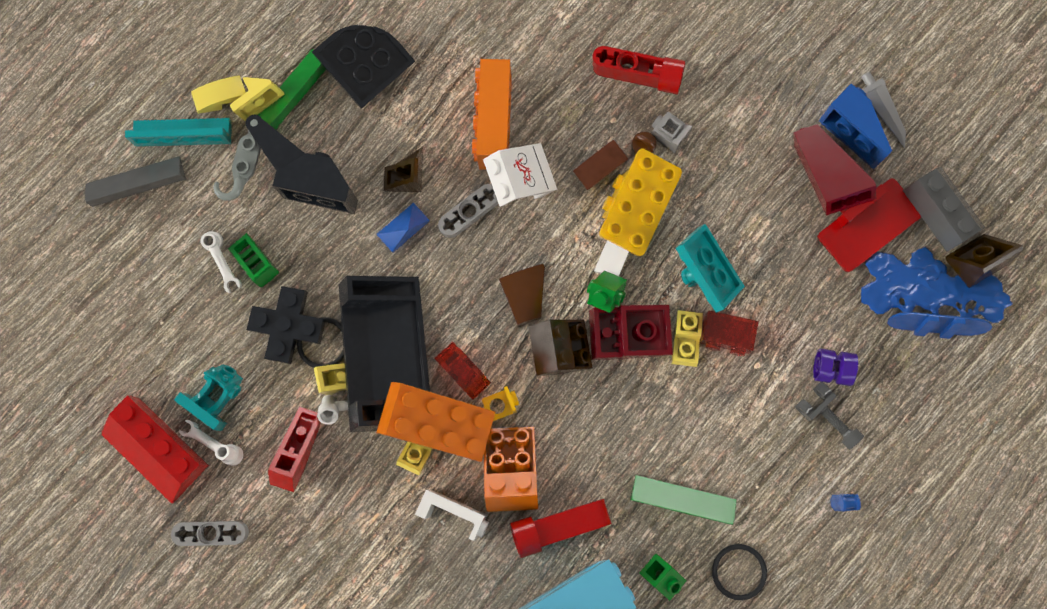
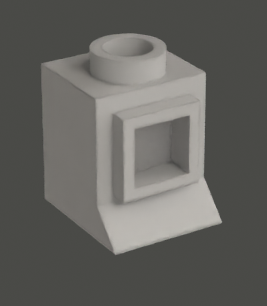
[652,111,693,154]

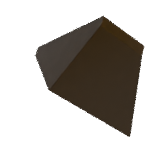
[383,146,423,192]

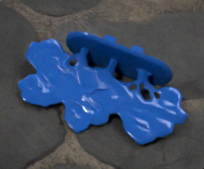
[861,246,1013,339]

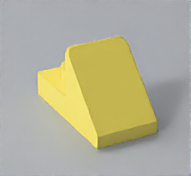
[230,77,285,121]
[314,363,347,395]

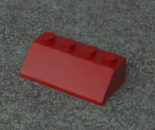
[101,395,209,504]

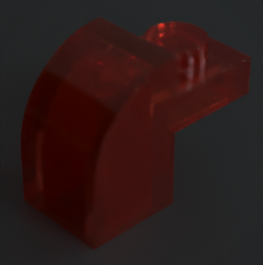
[434,342,491,400]

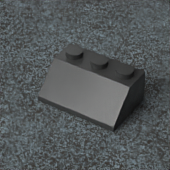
[903,167,985,252]

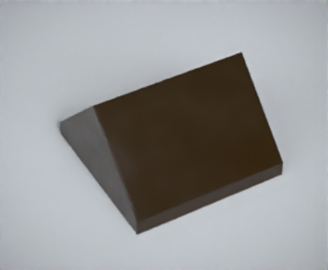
[945,234,1023,288]

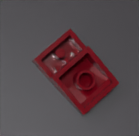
[589,305,673,360]

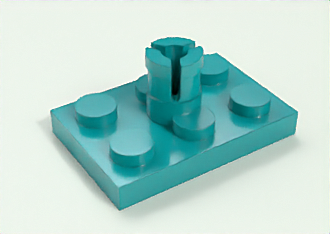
[675,224,745,312]

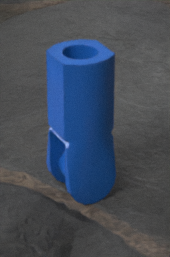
[830,494,861,512]

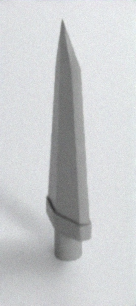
[861,72,906,148]

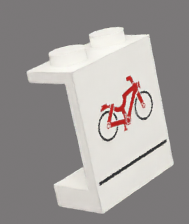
[483,143,557,207]

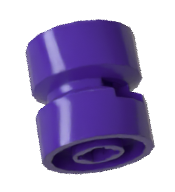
[813,348,858,386]

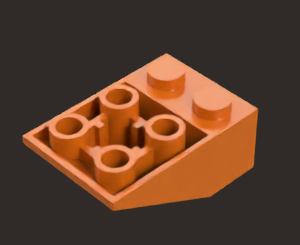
[484,426,538,512]

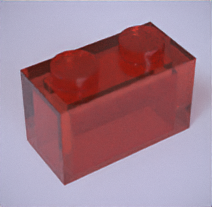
[700,310,759,357]

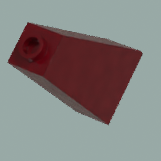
[793,124,877,216]

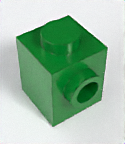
[587,270,627,313]
[639,554,687,601]

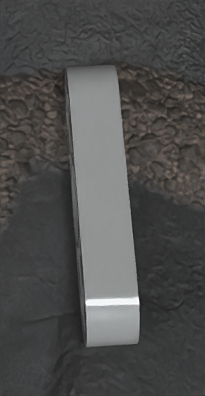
[438,184,498,238]
[171,521,249,546]

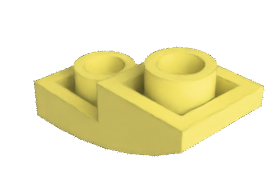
[191,75,246,114]
[672,310,703,367]
[396,442,433,475]

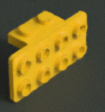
[599,149,682,256]

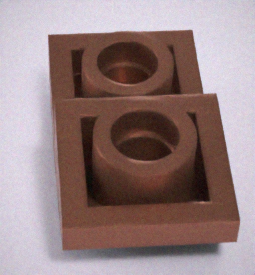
[573,139,629,190]

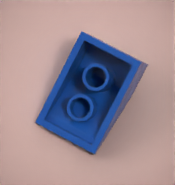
[819,83,892,170]

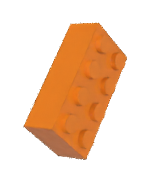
[472,59,512,170]
[376,382,495,462]

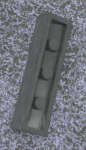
[85,156,186,207]

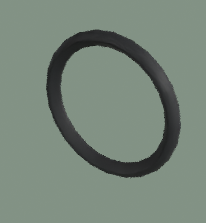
[297,317,344,368]
[712,544,767,601]

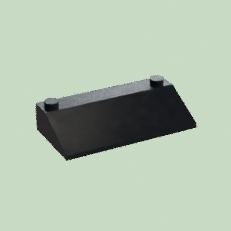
[338,275,430,432]

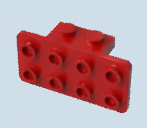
[817,178,921,272]

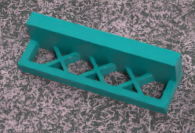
[125,118,232,147]

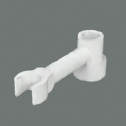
[201,231,242,293]
[317,395,348,425]
[179,420,243,466]

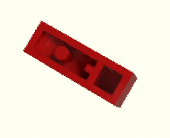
[268,406,321,492]

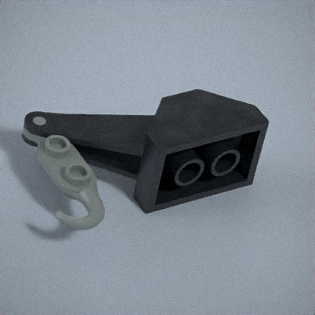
[213,115,358,214]

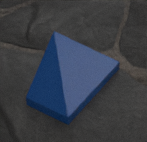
[377,202,430,253]

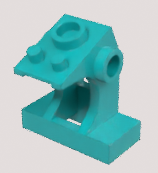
[174,364,243,431]

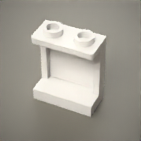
[415,490,489,541]

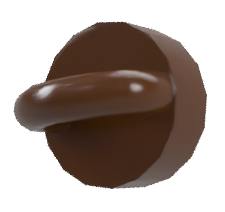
[632,132,656,154]

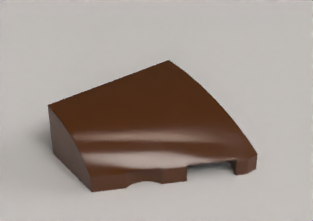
[499,264,545,327]

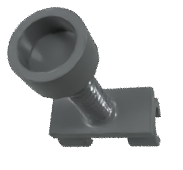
[795,382,864,450]

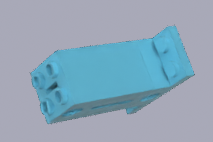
[519,559,636,609]

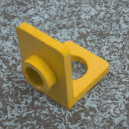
[482,386,520,421]

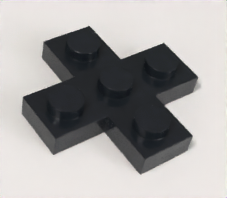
[246,286,326,364]

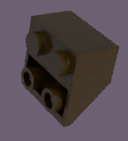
[528,319,593,376]

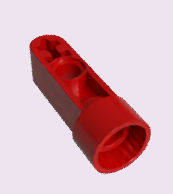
[592,46,686,95]
[510,499,612,559]

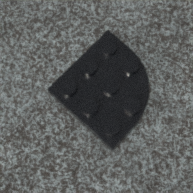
[312,25,415,109]

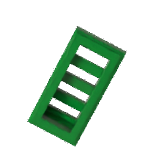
[228,233,279,287]

